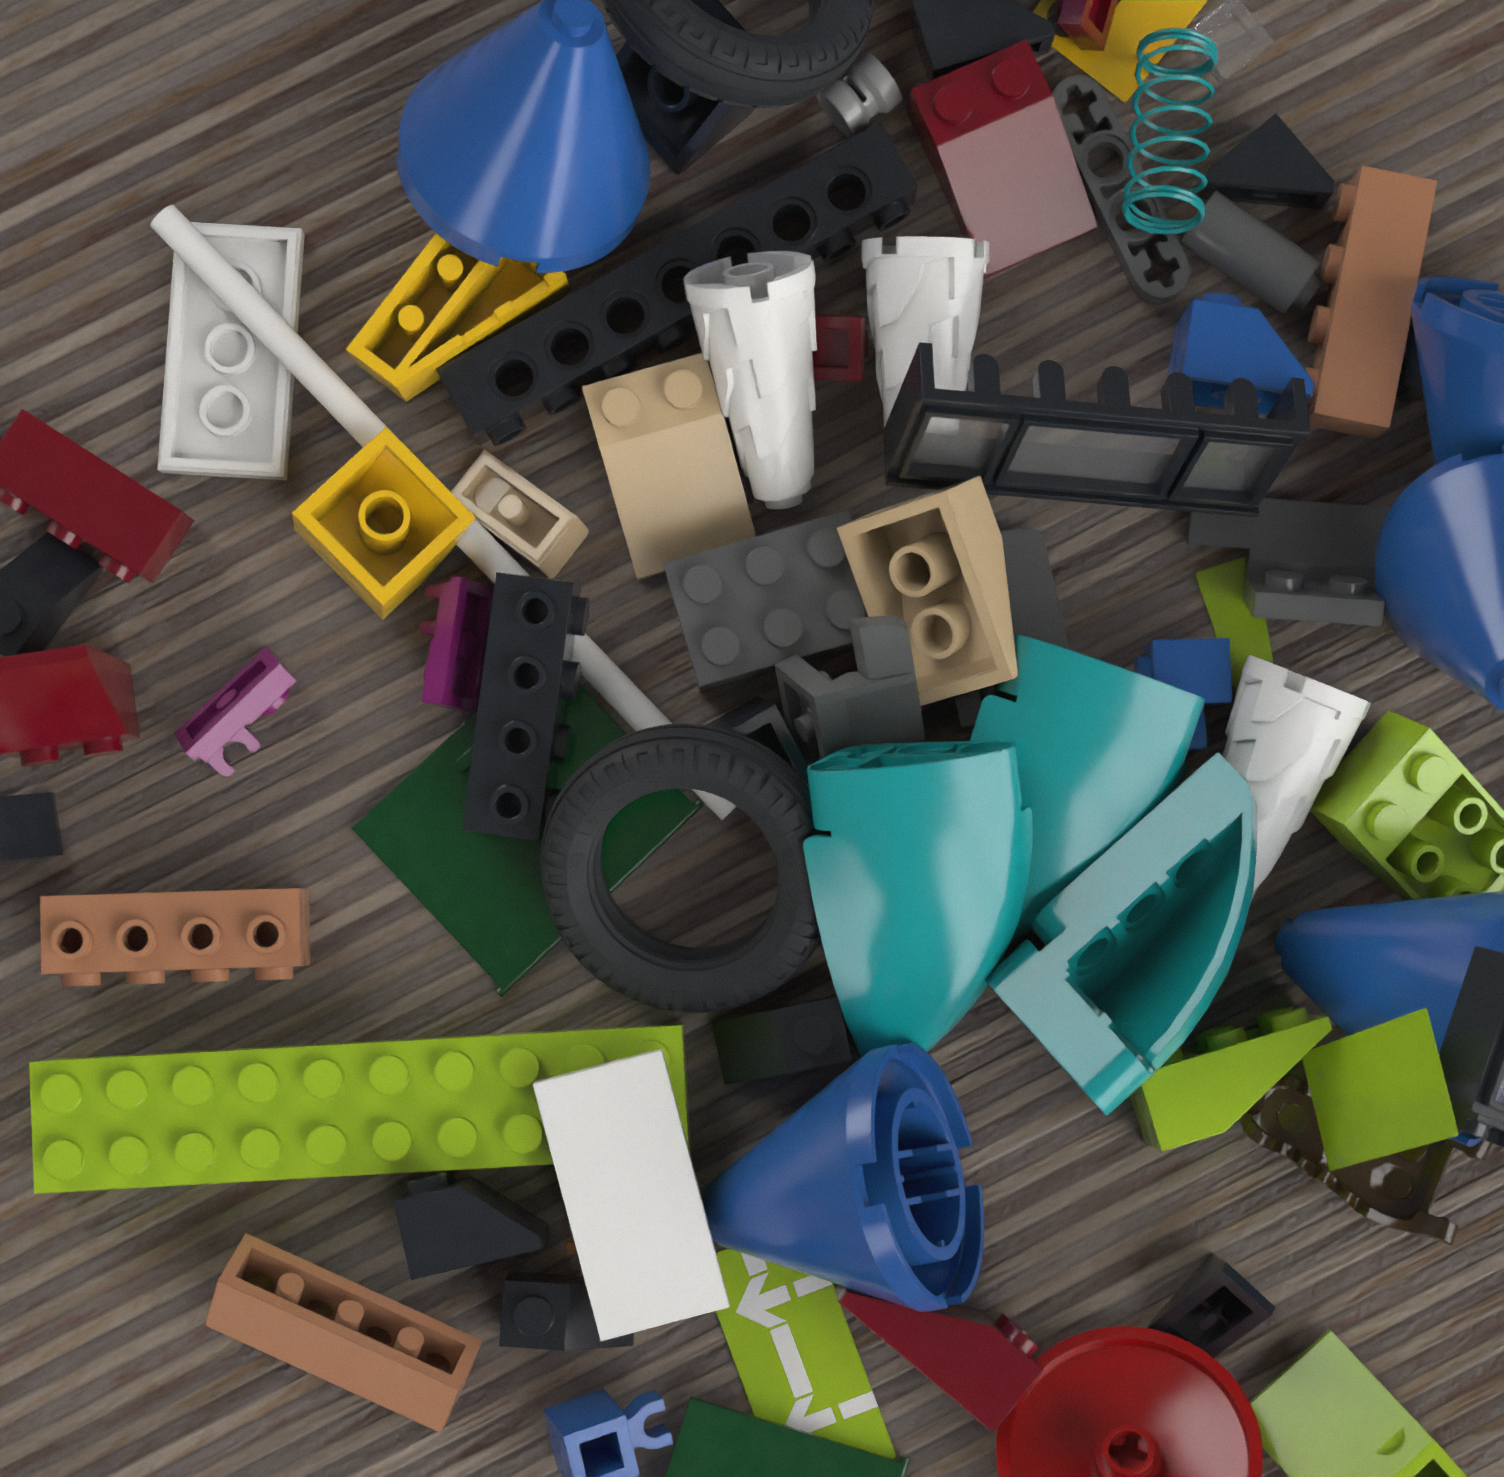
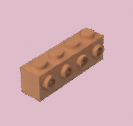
[1304,165,1437,440]
[40,888,311,987]
[205,1233,482,1433]

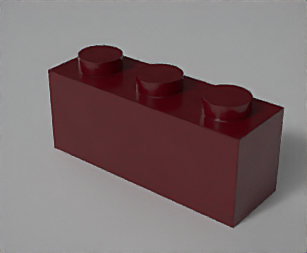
[0,409,194,584]

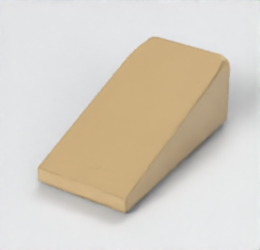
[451,449,589,579]

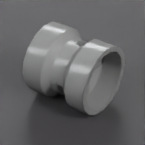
[816,51,903,139]

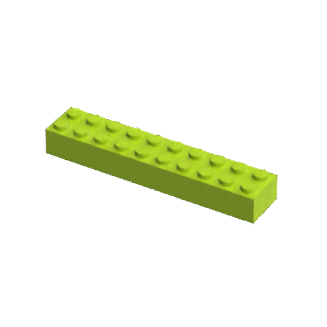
[29,1023,691,1194]

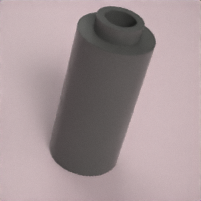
[1180,190,1322,314]

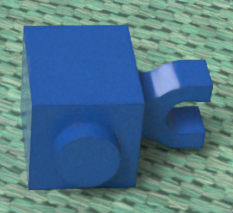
[1134,638,1232,752]
[543,1389,673,1477]

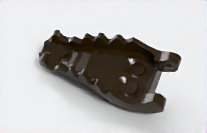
[1241,1074,1492,1245]

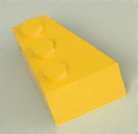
[346,233,570,402]

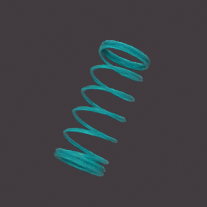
[1121,27,1218,234]

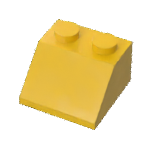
[292,427,476,619]

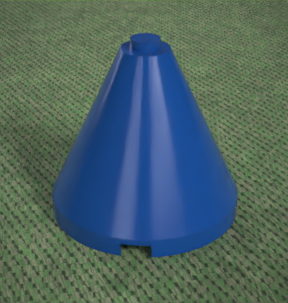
[396,0,651,273]
[1411,276,1504,465]
[1375,445,1504,711]
[1275,891,1504,1147]
[702,1043,984,1312]

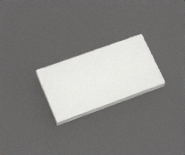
[157,222,305,480]
[533,1048,729,1341]

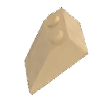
[582,353,756,581]
[837,476,1018,706]

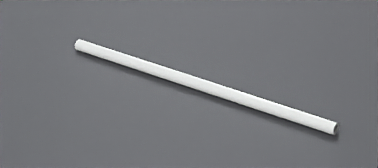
[150,205,737,820]

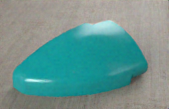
[970,634,1205,946]
[803,740,1033,1057]
[985,752,1257,1116]

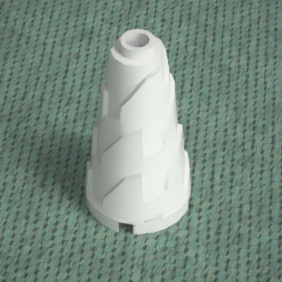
[861,236,989,432]
[683,251,817,509]
[1222,655,1371,901]

